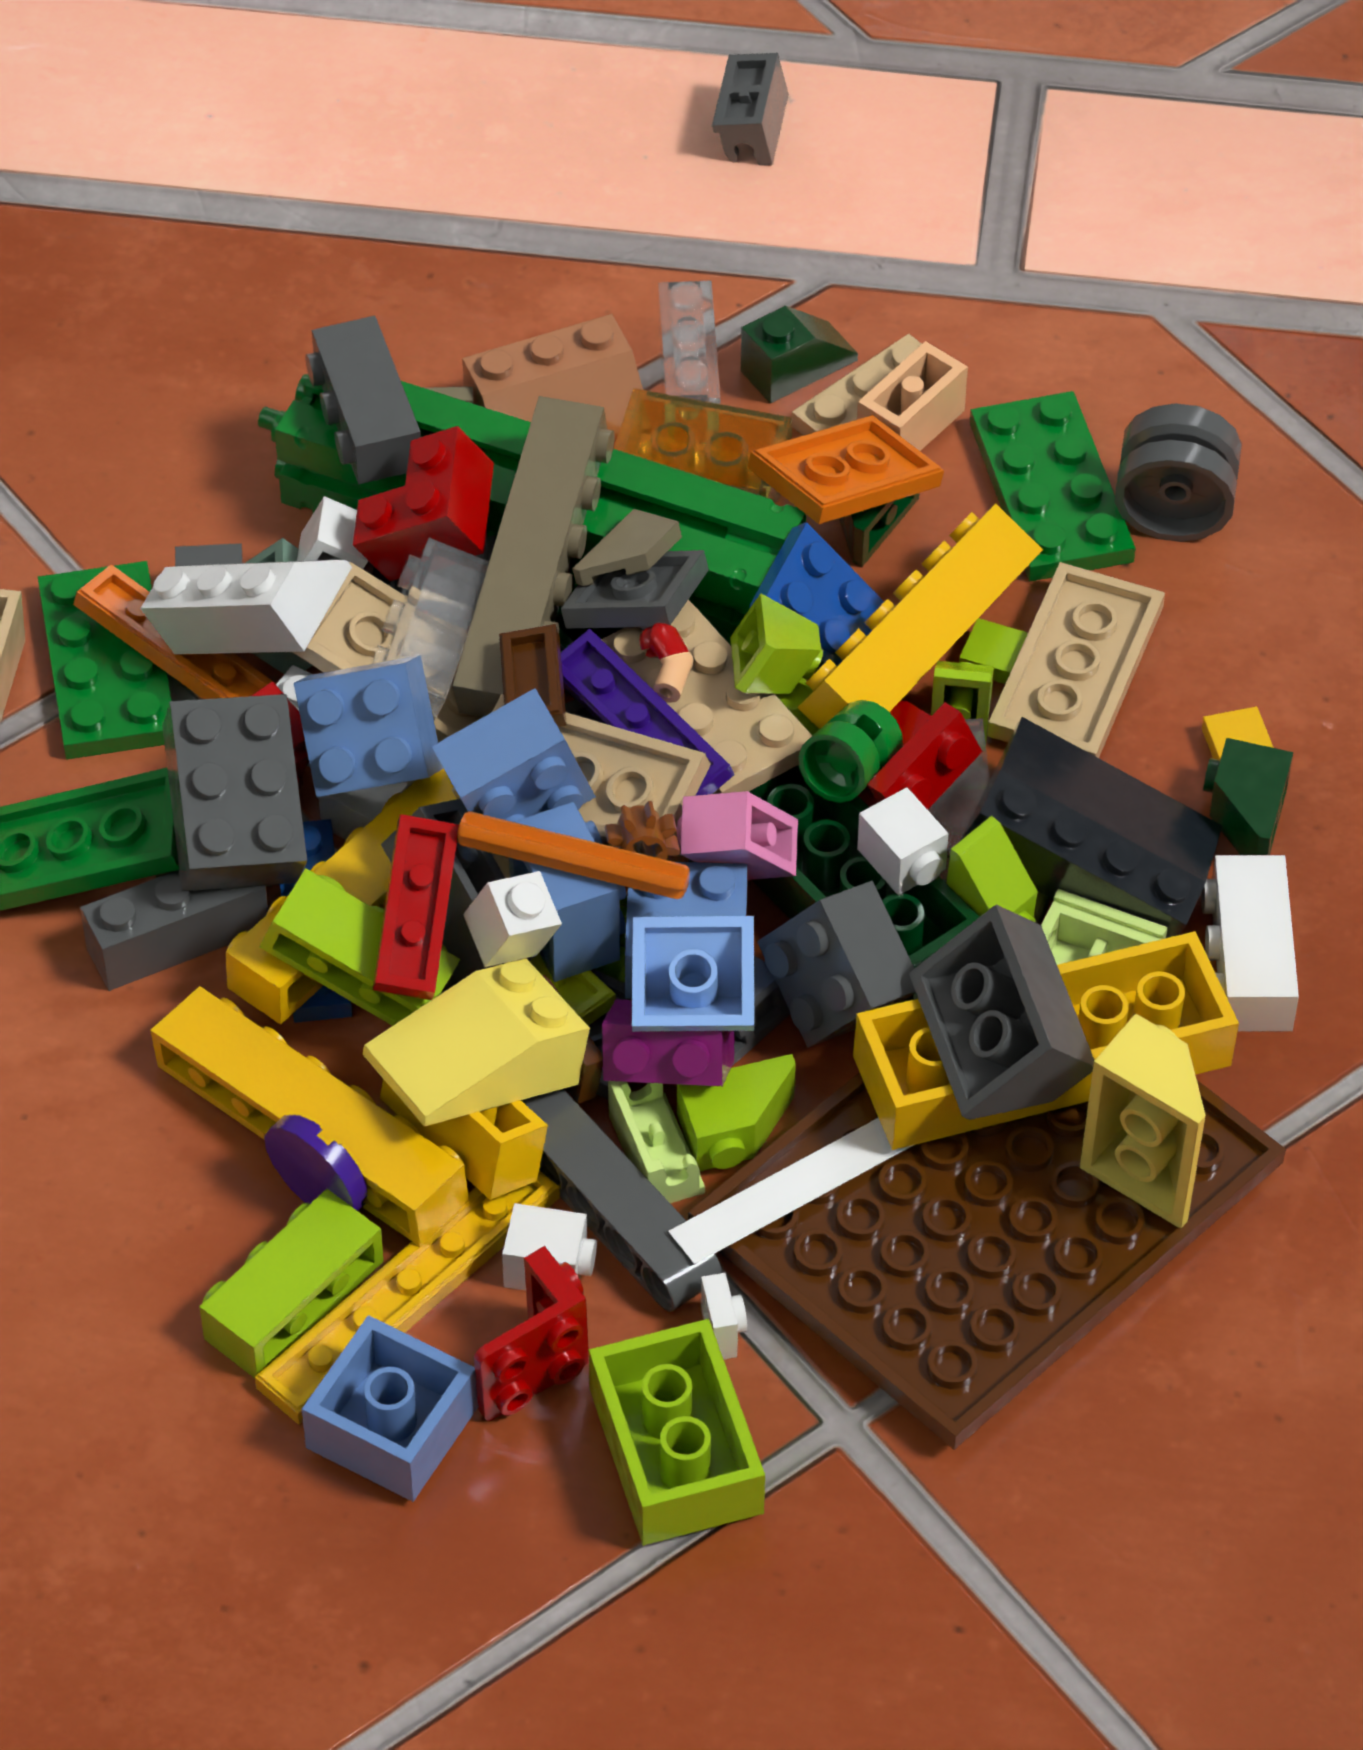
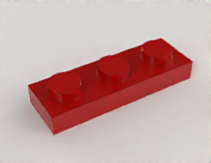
[372,814,459,1000]

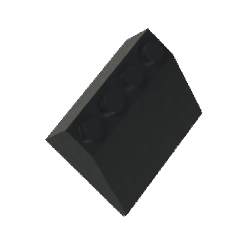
[960,717,1222,938]

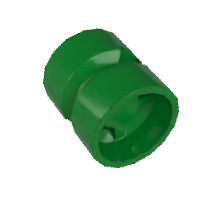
[798,700,903,803]

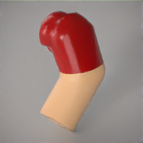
[639,623,693,703]

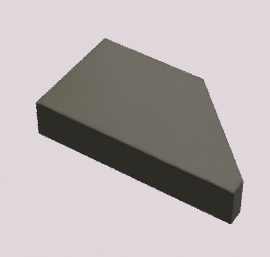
[572,509,682,586]

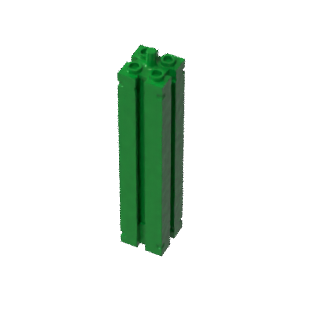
[258,374,806,646]

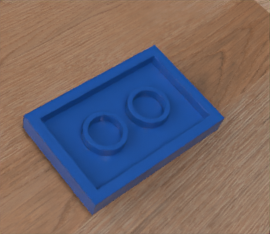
[749,522,884,673]

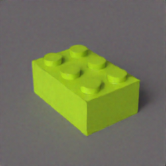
[588,1319,765,1546]

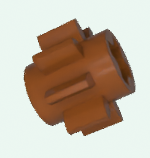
[605,801,680,860]

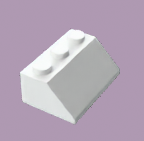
[140,560,352,654]

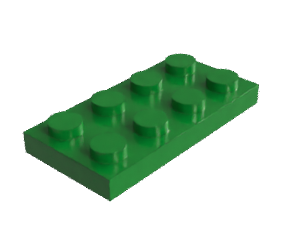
[970,391,1136,582]
[38,561,172,760]
[0,767,179,911]

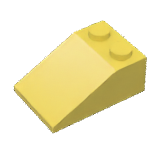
[363,958,590,1126]

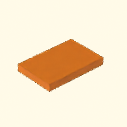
[747,415,944,524]

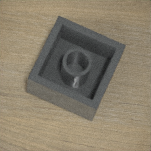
[757,881,916,1048]

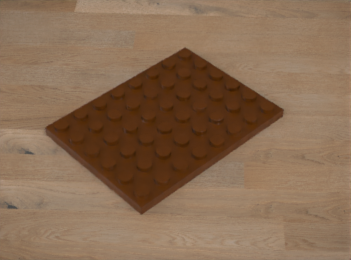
[688,1072,1286,1450]

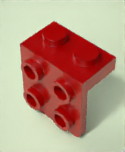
[857,701,983,810]
[474,1246,589,1421]

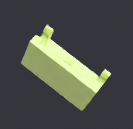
[1041,889,1168,965]
[608,1081,705,1204]

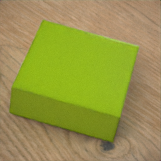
[959,618,1028,684]

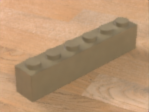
[452,396,615,717]

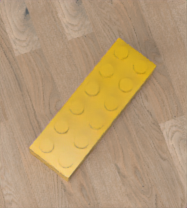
[853,931,1239,1150]

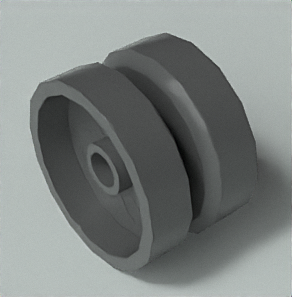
[1114,403,1242,542]

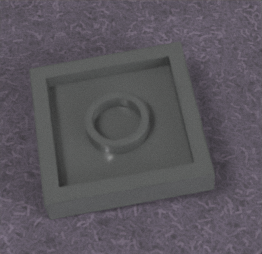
[561,550,709,630]

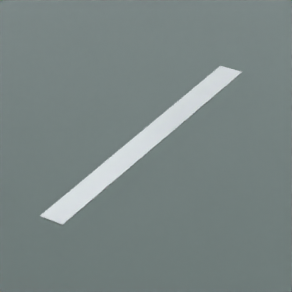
[668,1118,913,1264]

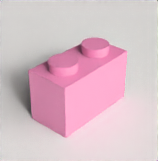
[676,791,798,880]

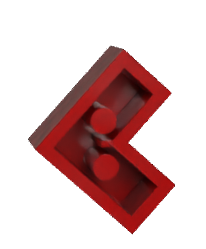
[353,426,494,581]

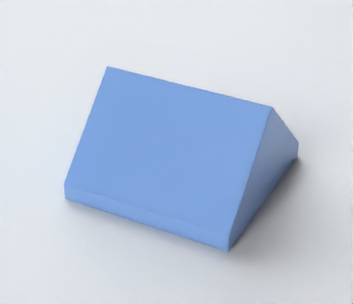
[632,916,755,1032]

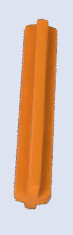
[458,811,690,900]

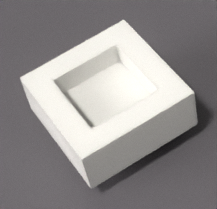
[701,1273,747,1359]

